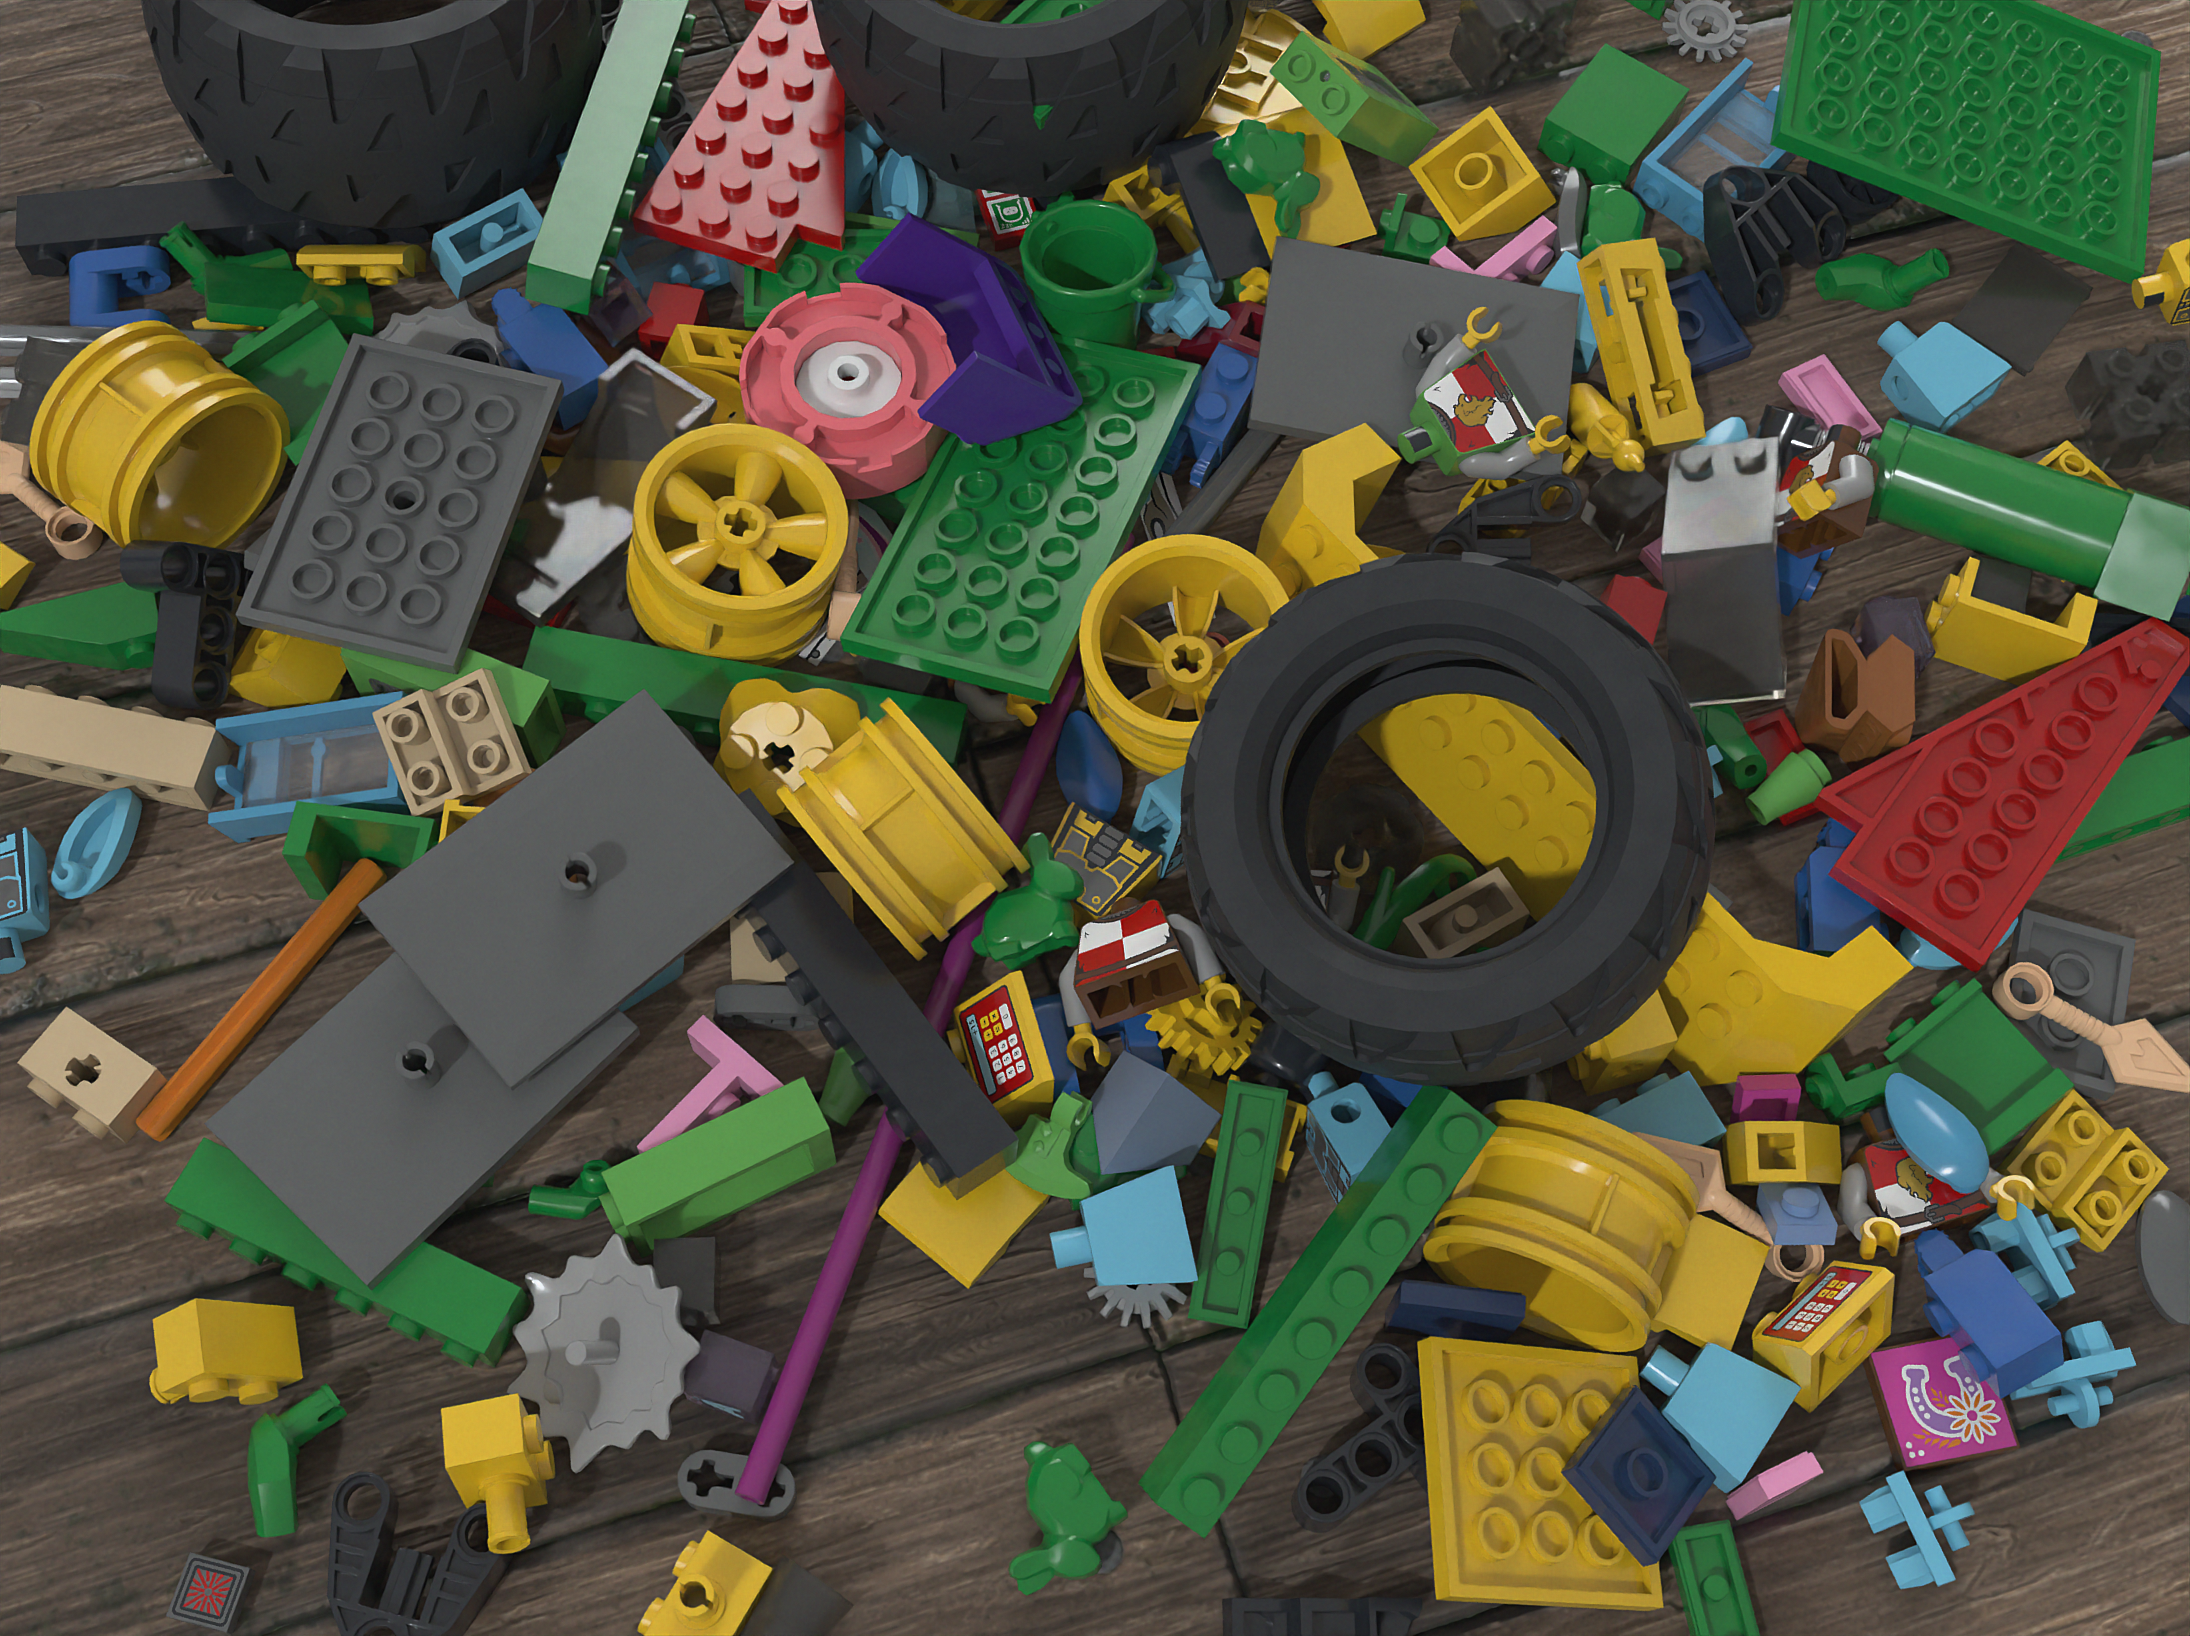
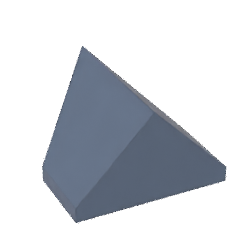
[1091,1050,1222,1175]

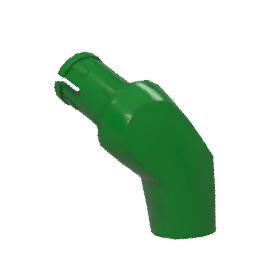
[159,221,293,297]
[1815,248,1949,312]
[1689,694,1767,789]
[247,1383,347,1537]

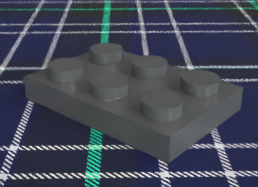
[2003,909,2136,1101]

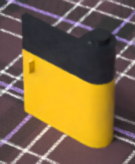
[1147,106,1377,284]

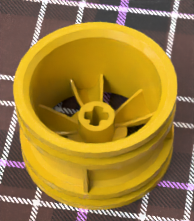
[29,320,290,550]
[626,423,849,668]
[1079,534,1289,777]
[776,697,1031,961]
[1423,1100,1700,1352]

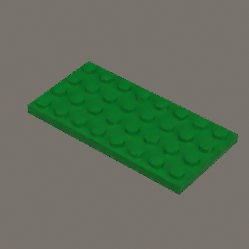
[840,333,1202,704]

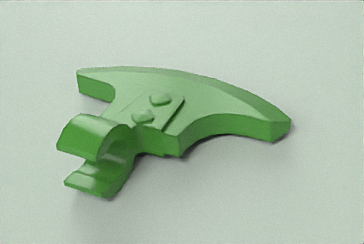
[1005,1091,1093,1199]

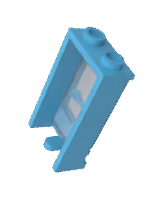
[1632,58,1797,242]
[556,137,730,320]
[208,691,412,843]

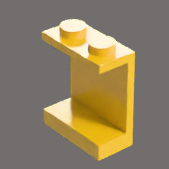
[1920,557,2098,686]

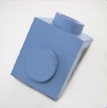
[1755,1183,1838,1245]

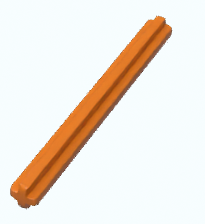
[135,858,387,1142]

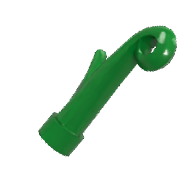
[1352,853,1477,951]

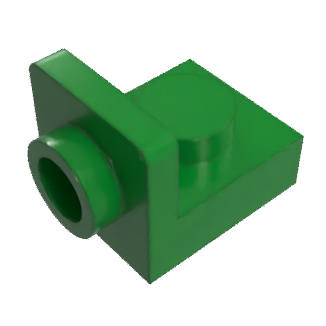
[1376,192,1451,265]
[1804,1052,1904,1124]

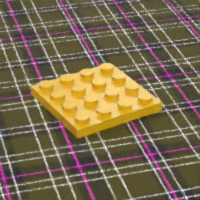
[1417,1336,1664,1611]

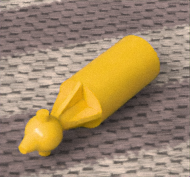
[1566,383,1645,473]

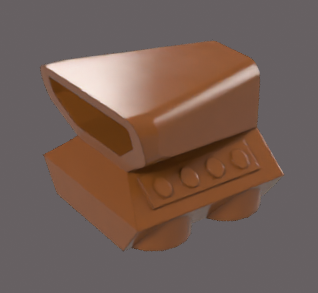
[1795,629,1915,773]

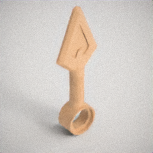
[0,440,103,560]
[827,499,861,641]
[1992,962,2190,1094]
[1631,1132,1824,1282]

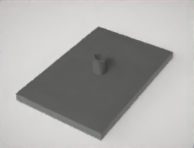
[1247,236,1580,481]
[236,333,565,675]
[358,689,794,1091]
[204,952,641,1291]

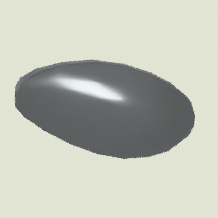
[1547,166,1588,261]
[2135,1190,2190,1326]

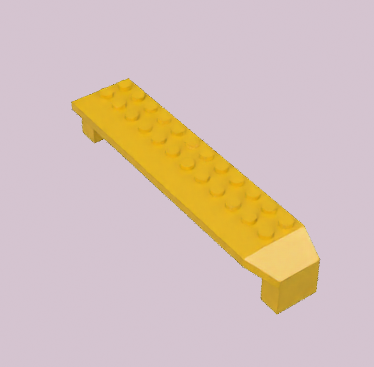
[1255,423,1914,1087]

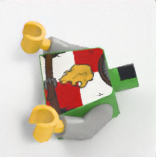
[1397,307,1571,480]

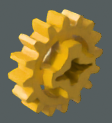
[1145,973,1262,1076]

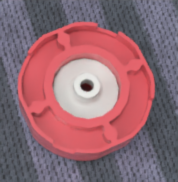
[739,283,956,499]

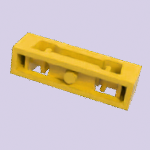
[1576,237,1706,457]

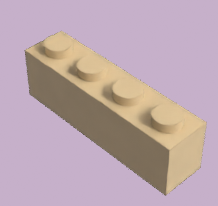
[0,685,232,811]

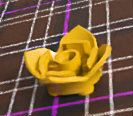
[713,678,861,828]

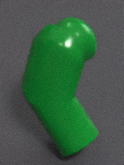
[528,1160,612,1220]

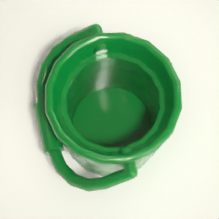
[1019,199,1177,351]

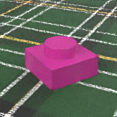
[1730,1074,1802,1124]

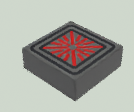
[166,1552,256,1635]

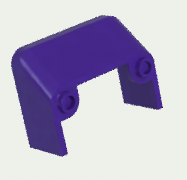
[855,212,1083,446]

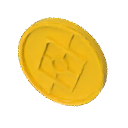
[1189,2,1313,134]

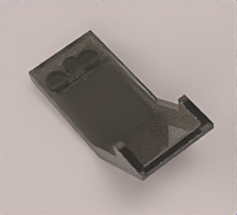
[488,348,718,628]
[1661,437,1787,707]

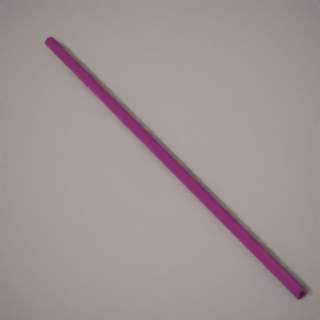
[734,533,1135,1505]

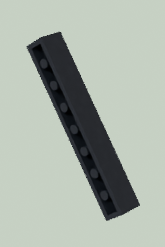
[15,177,442,277]
[733,788,1019,1200]

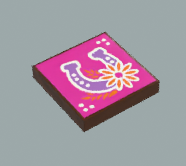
[1862,1335,2020,1474]

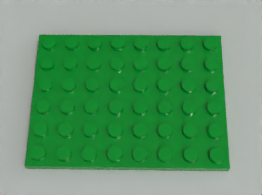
[1770,0,2161,285]

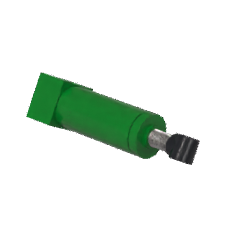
[1748,404,2190,622]

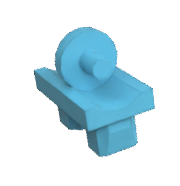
[1141,261,1231,340]
[1969,1202,2081,1311]
[2010,1321,2136,1428]
[1859,1471,1975,1589]

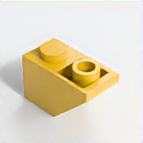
[1722,1121,1842,1185]

